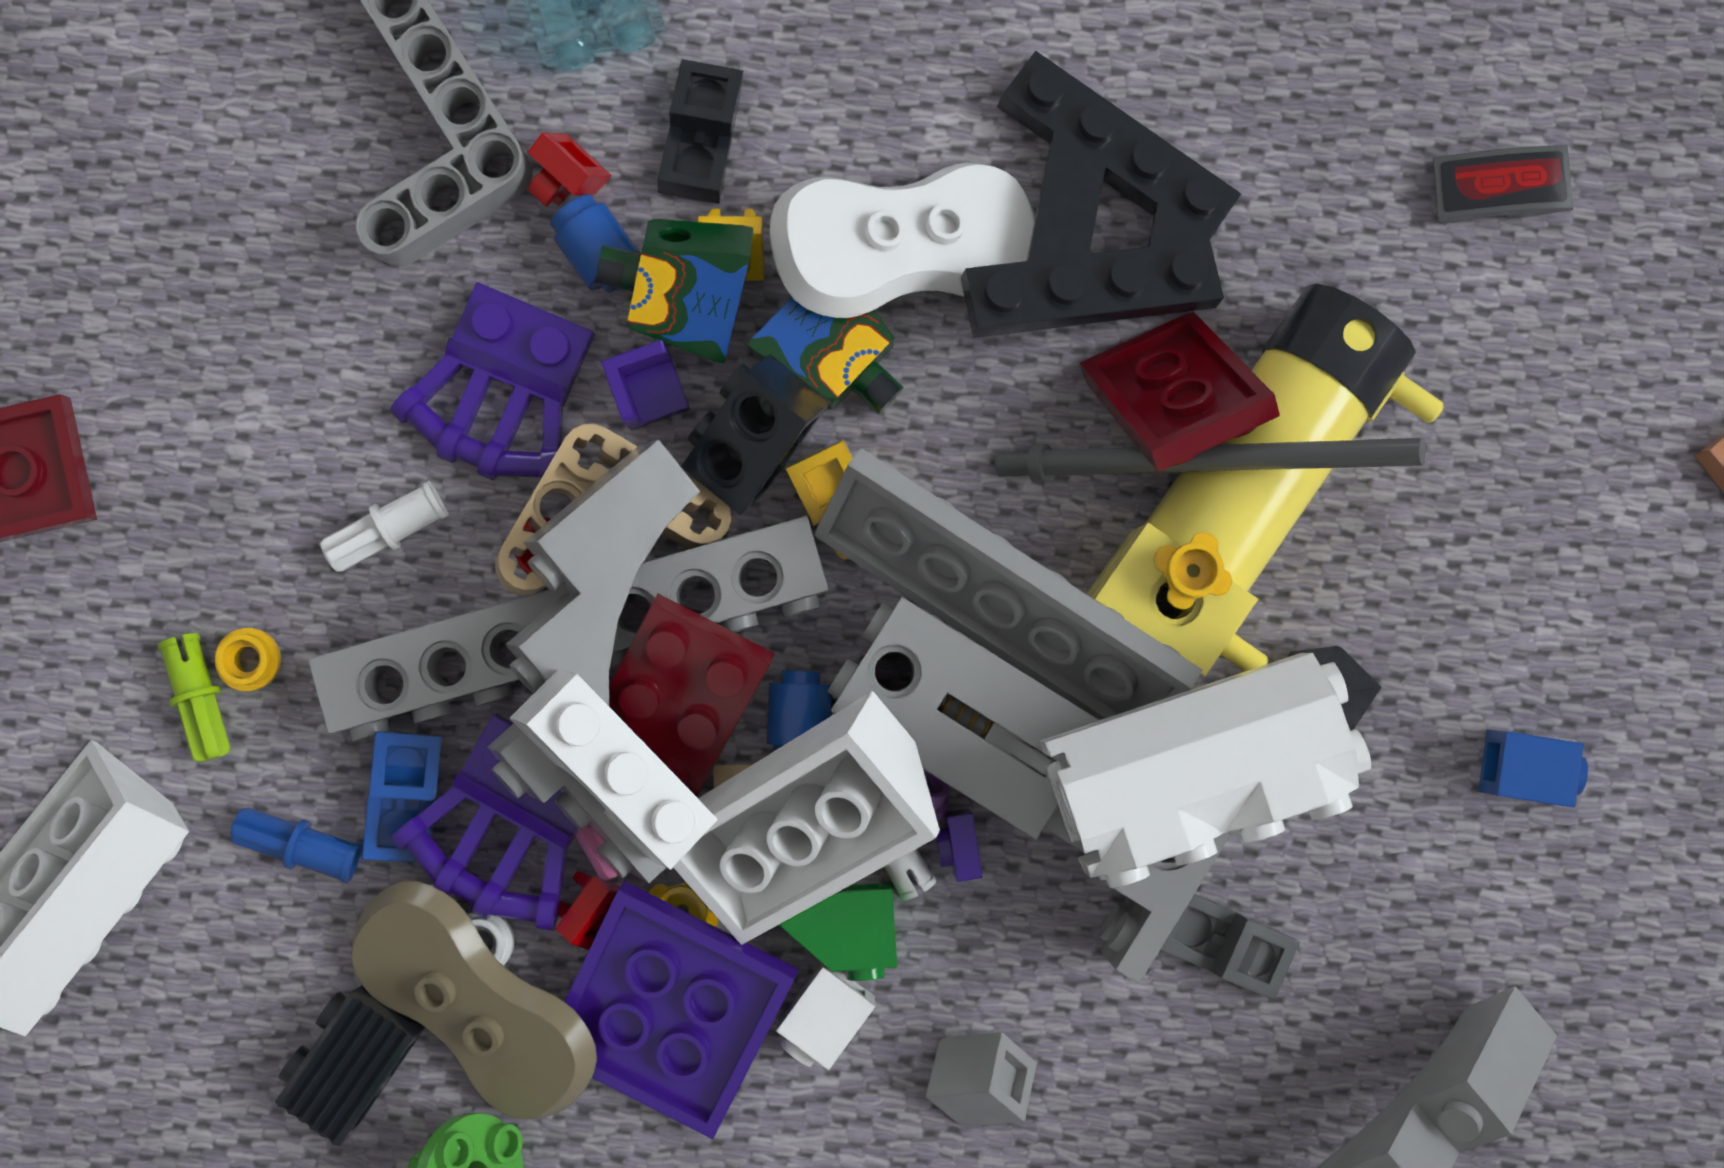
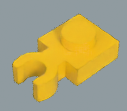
[786,439,853,560]

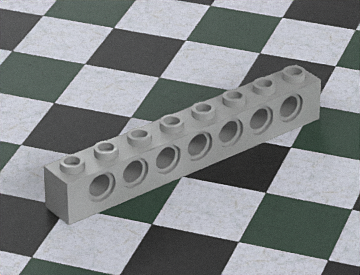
[308,516,830,742]

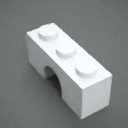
[510,670,718,870]

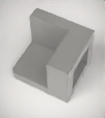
[926,1032,1037,1126]

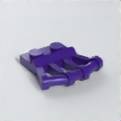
[389,282,595,481]
[390,714,579,931]

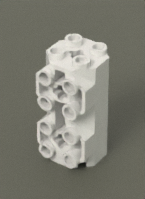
[1040,653,1371,888]

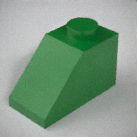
[779,882,898,981]

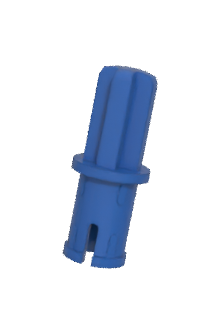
[230,807,363,884]

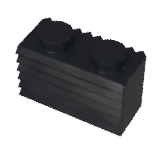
[275,985,426,1146]

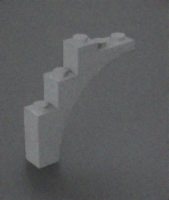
[487,439,700,883]
[1316,986,1557,1168]

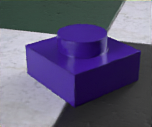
[936,809,983,882]

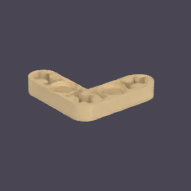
[495,424,731,596]

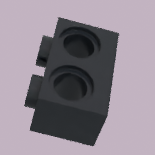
[681,354,830,515]

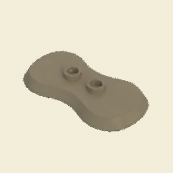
[351,881,597,1119]

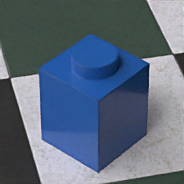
[1478,729,1588,808]

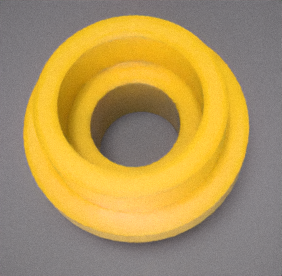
[215,628,281,691]

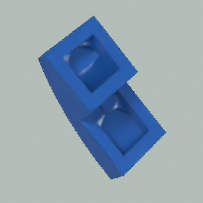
[361,731,442,862]

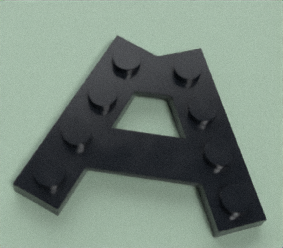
[961,51,1242,338]

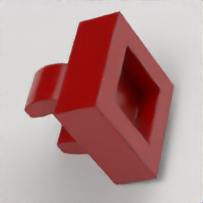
[527,132,612,207]
[555,872,620,950]

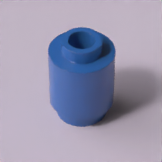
[550,194,641,293]
[767,670,833,752]

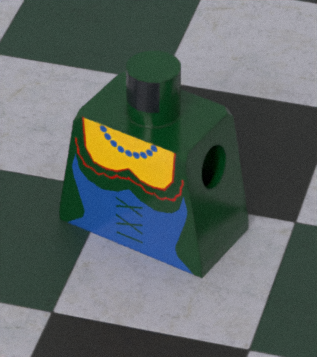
[595,219,753,364]
[747,297,904,415]

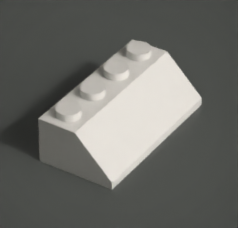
[673,691,940,945]
[0,740,189,1036]

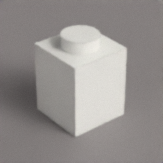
[776,962,876,1070]

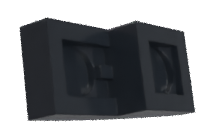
[657,59,743,204]

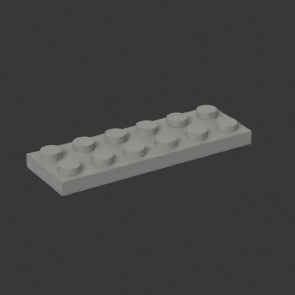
[814,448,1202,720]

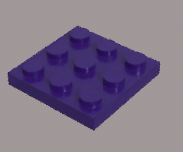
[564,881,799,1139]

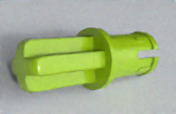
[157,633,231,762]

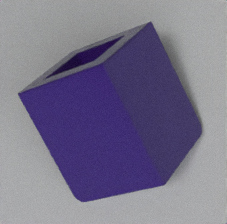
[601,340,690,431]

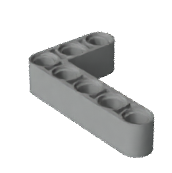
[356,0,532,266]

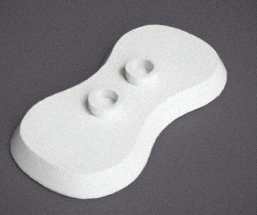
[770,162,1035,318]

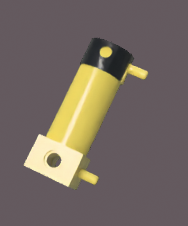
[1087,283,1444,676]

